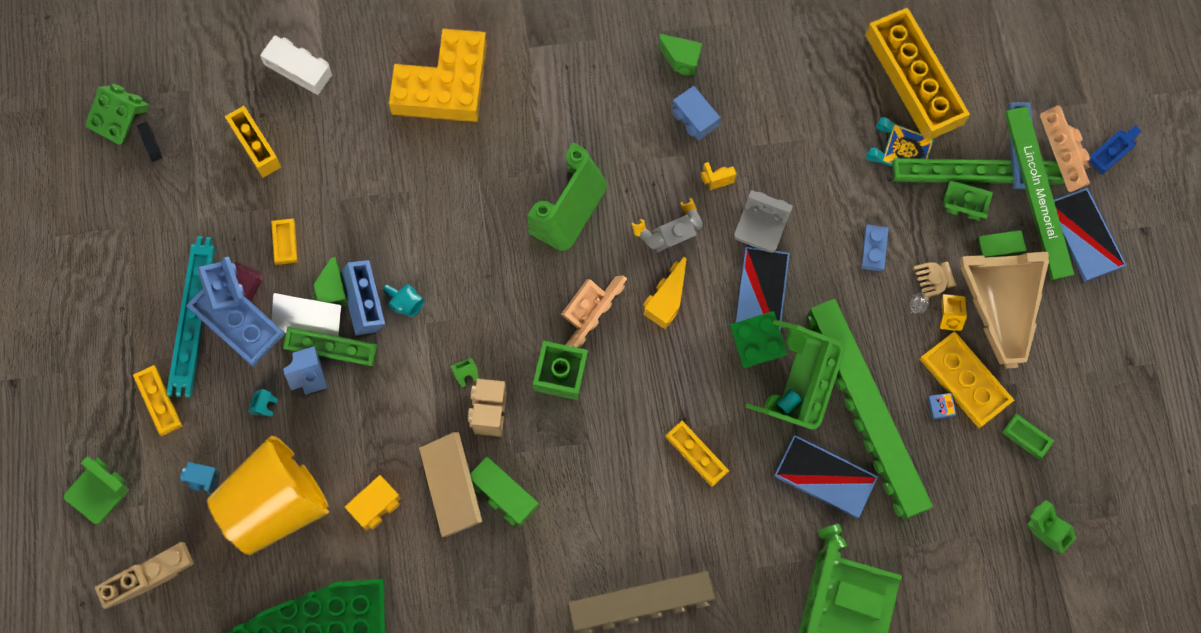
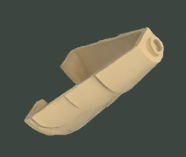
[959,252,1049,369]

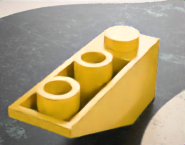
[643,257,687,330]

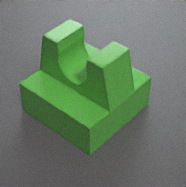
[450,358,479,387]

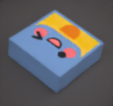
[927,393,956,420]

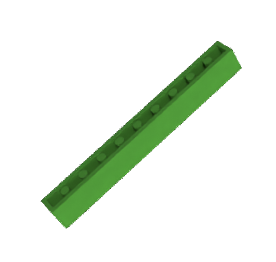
[806,299,933,521]

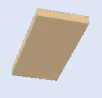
[419,432,482,537]

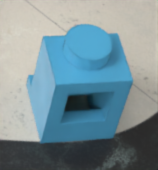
[180,462,220,494]

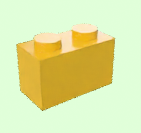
[345,475,401,531]

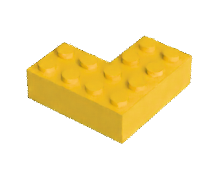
[389,29,487,122]

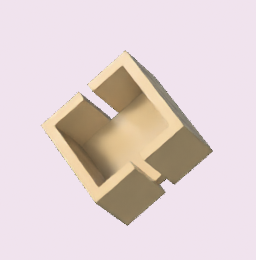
[468,379,507,437]

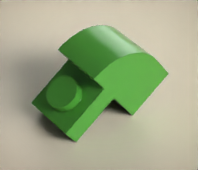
[1027,500,1076,555]

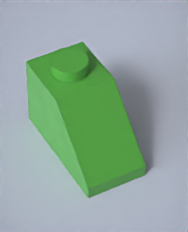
[658,34,702,76]
[312,257,348,307]

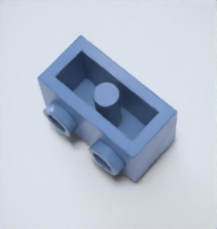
[672,86,721,141]

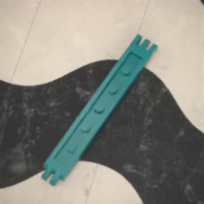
[167,236,215,398]

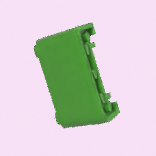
[527,142,607,251]

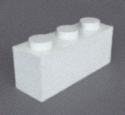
[260,35,332,95]

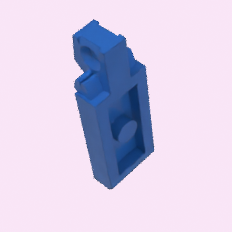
[1088,125,1142,175]

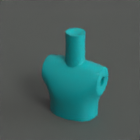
[383,284,425,318]

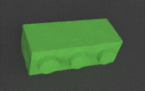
[470,457,539,527]

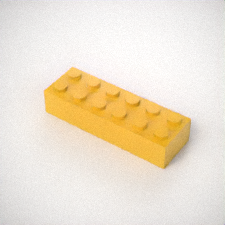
[865,7,970,142]

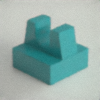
[248,389,278,417]

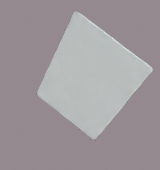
[271,293,341,336]

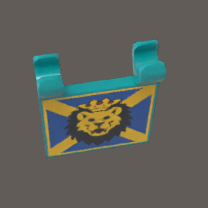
[866,117,934,167]

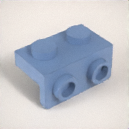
[197,257,244,312]

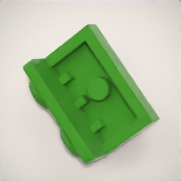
[942,180,993,221]

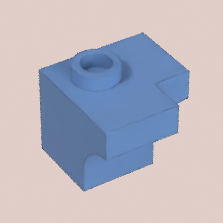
[283,346,327,395]

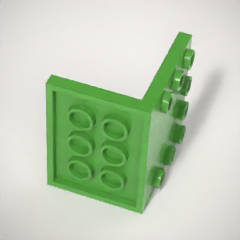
[798,542,902,633]

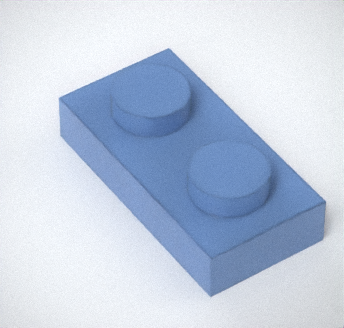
[861,225,888,272]

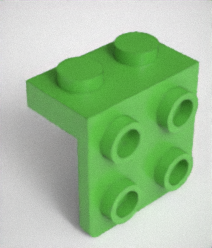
[86,84,149,144]
[64,456,130,525]

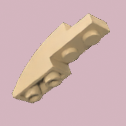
[94,542,194,609]

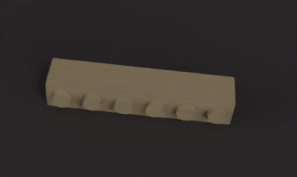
[568,571,715,633]

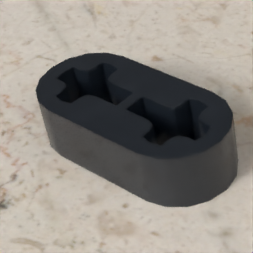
[137,121,163,162]

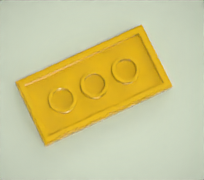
[920,331,1015,429]

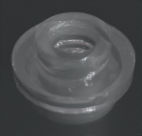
[909,292,929,314]

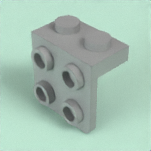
[734,190,793,253]

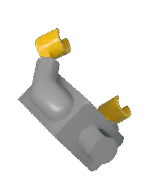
[632,198,703,253]

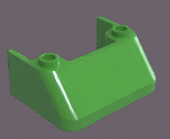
[745,320,844,429]

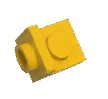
[701,162,736,190]
[940,294,967,331]

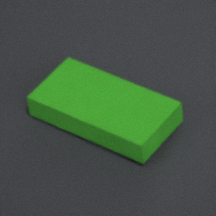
[977,230,1026,258]
[1002,413,1054,460]
[833,581,886,620]

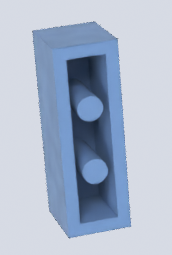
[340,260,385,335]

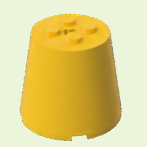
[207,436,329,555]

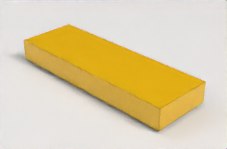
[133,365,183,437]
[665,421,729,487]

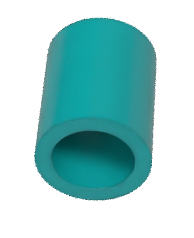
[776,389,802,415]

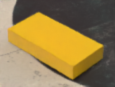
[271,218,298,265]

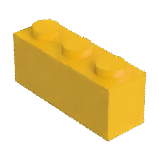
[225,106,281,178]

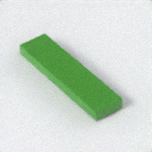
[283,327,378,366]

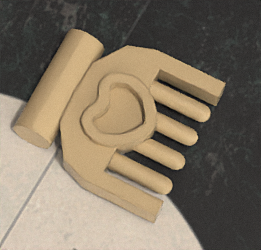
[913,262,956,299]

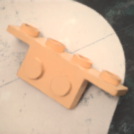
[1040,106,1090,192]
[561,276,627,348]

